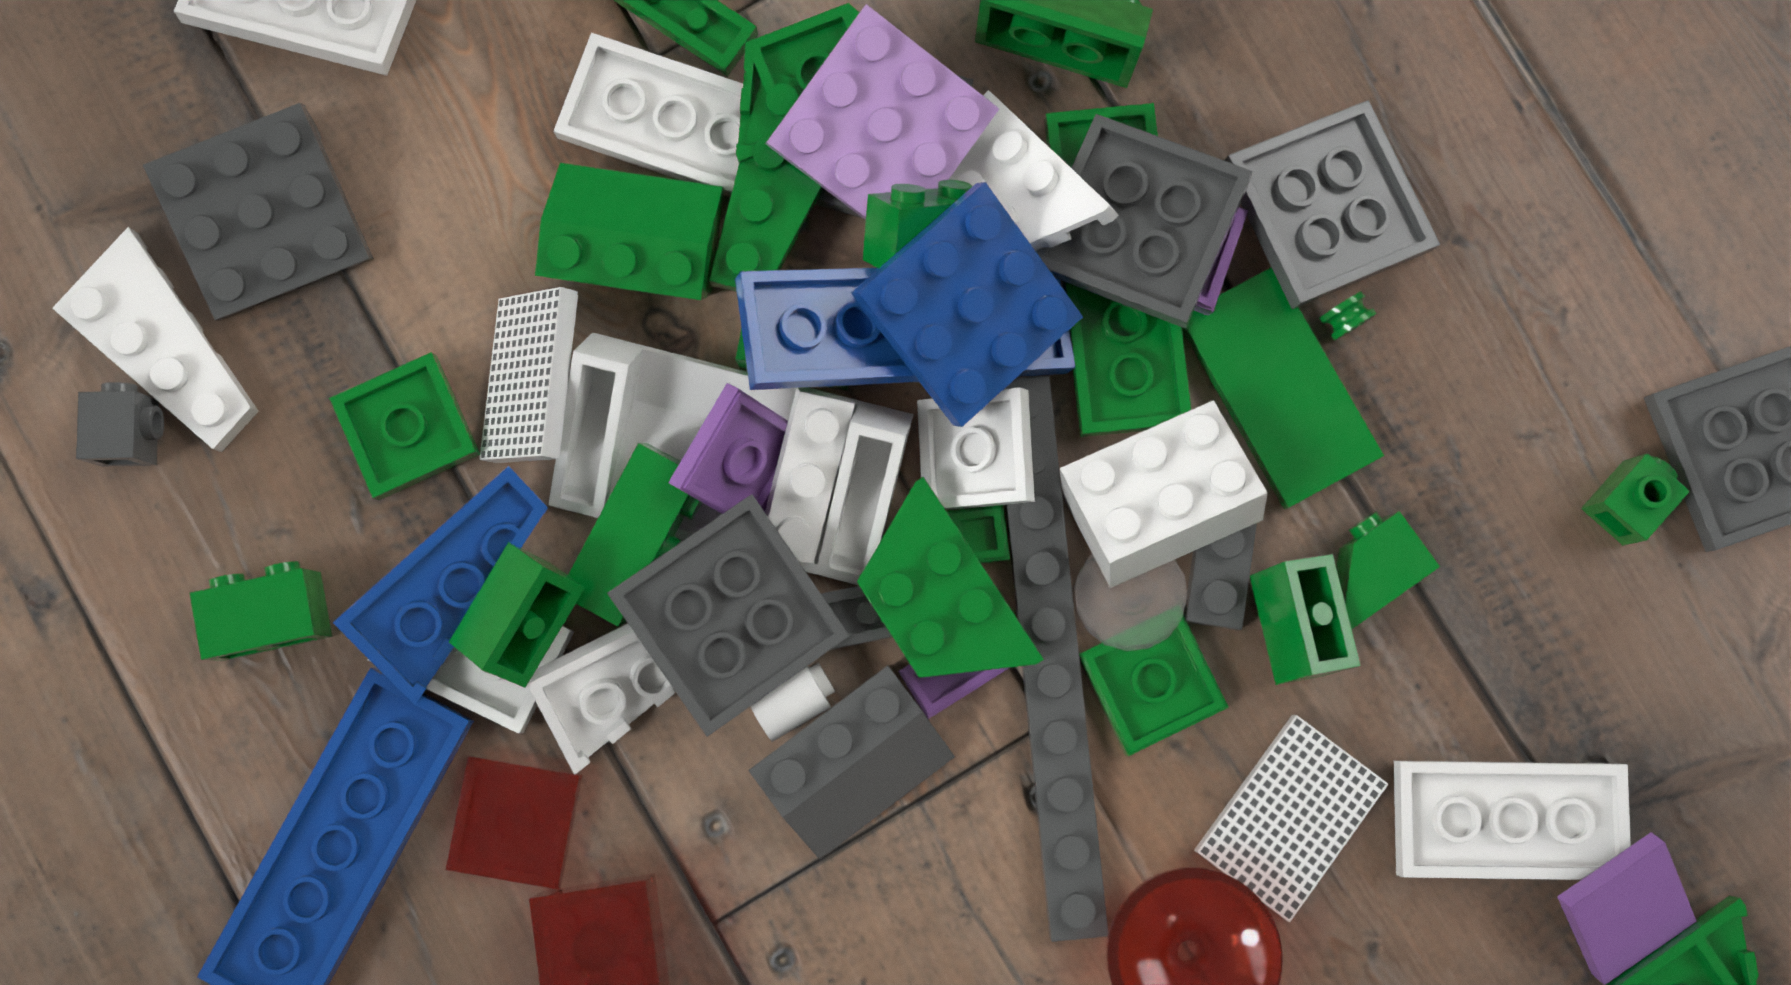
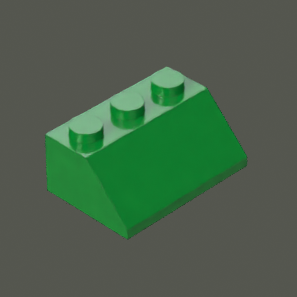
[975,0,1153,88]
[535,163,724,300]

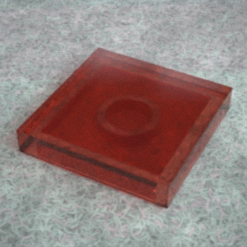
[445,756,583,889]

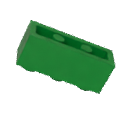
[568,443,703,626]

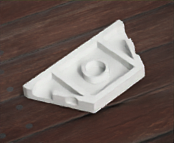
[949,90,1119,251]

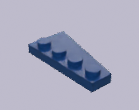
[333,465,548,706]

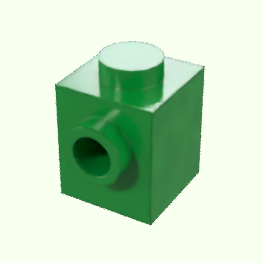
[1581,453,1690,546]

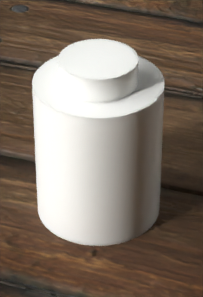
[750,663,835,742]

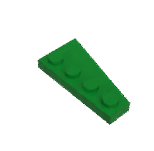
[710,72,822,292]

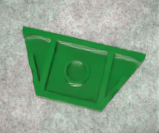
[736,3,860,163]
[857,476,1044,678]
[1606,895,1759,985]

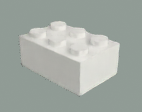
[1060,400,1267,588]

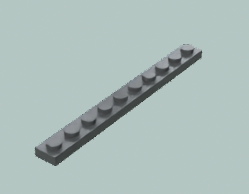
[1005,375,1109,942]

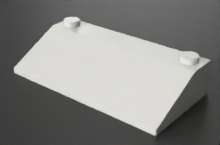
[548,333,913,585]

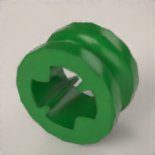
[1319,291,1377,341]

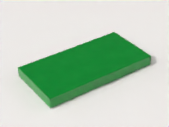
[1181,267,1384,510]

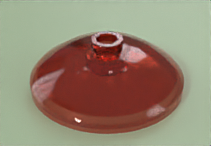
[1106,867,1283,985]

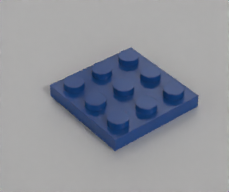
[851,182,1083,427]

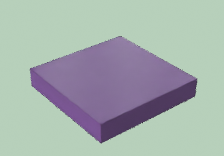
[668,383,788,514]
[1557,832,1697,985]

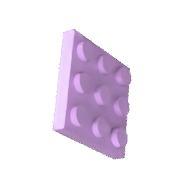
[765,4,999,220]

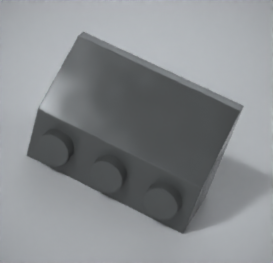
[748,665,955,860]

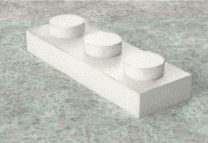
[765,388,855,564]

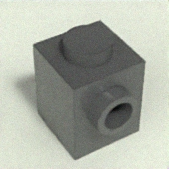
[76,382,164,467]

